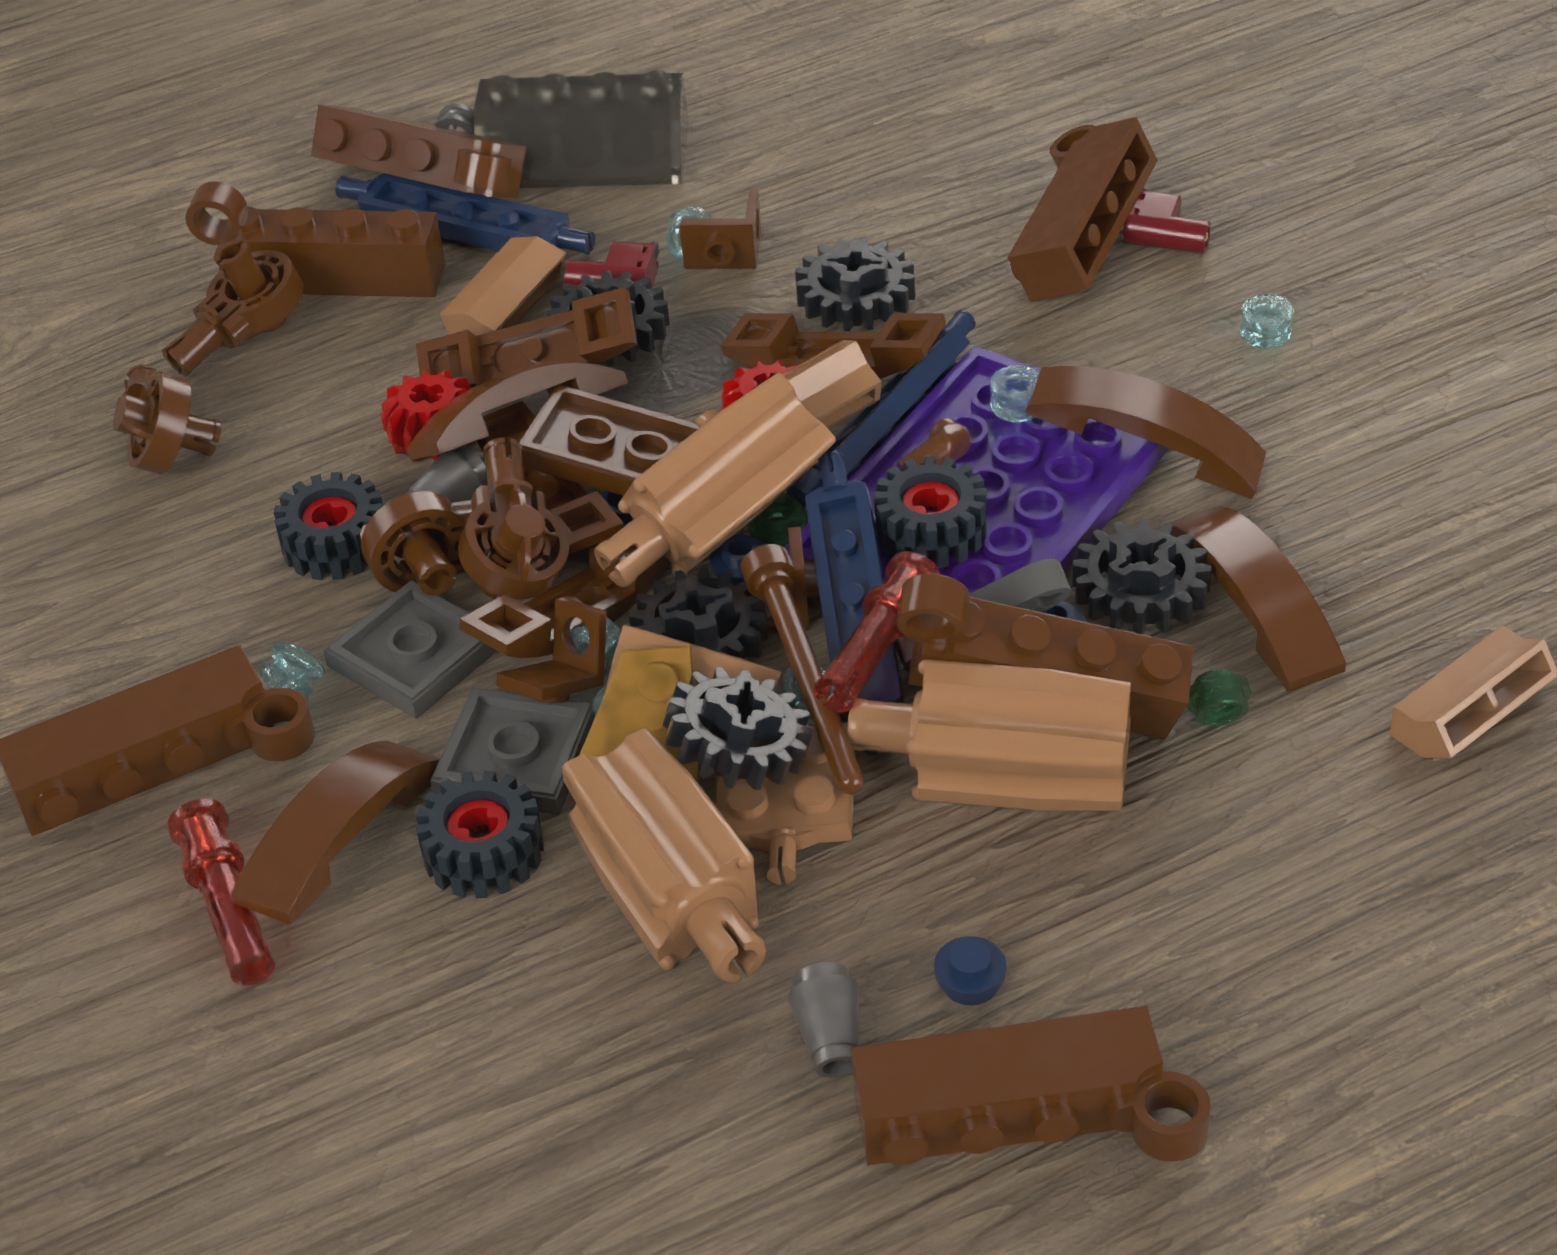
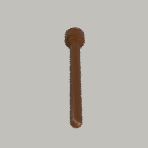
[740,544,864,795]

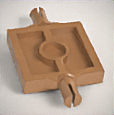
[715,697,855,885]

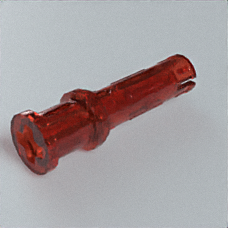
[814,551,941,713]
[167,798,275,986]

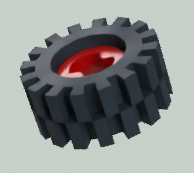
[874,456,987,568]
[273,472,383,580]
[415,770,544,898]

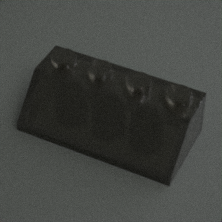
[474,70,689,188]

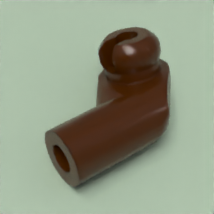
[897,418,971,471]

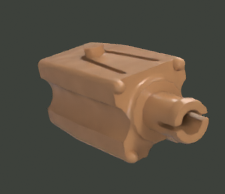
[594,372,836,587]
[847,659,1131,811]
[562,728,766,982]

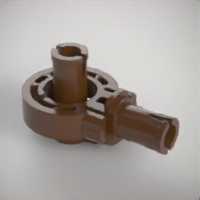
[162,239,304,377]
[113,364,221,475]
[458,438,569,600]
[360,491,493,596]

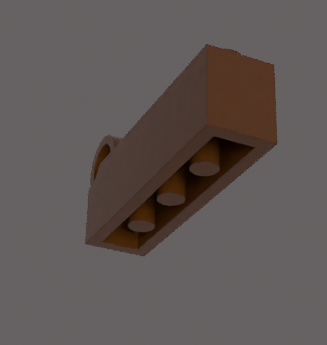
[311,104,526,198]
[1007,117,1158,301]
[185,181,446,297]
[897,574,1194,740]
[0,644,315,836]
[851,1006,1210,1166]

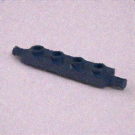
[335,173,595,255]
[786,310,976,508]
[805,451,905,755]

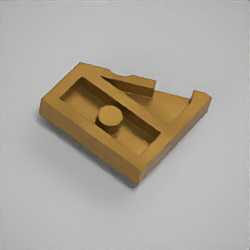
[579,646,700,780]

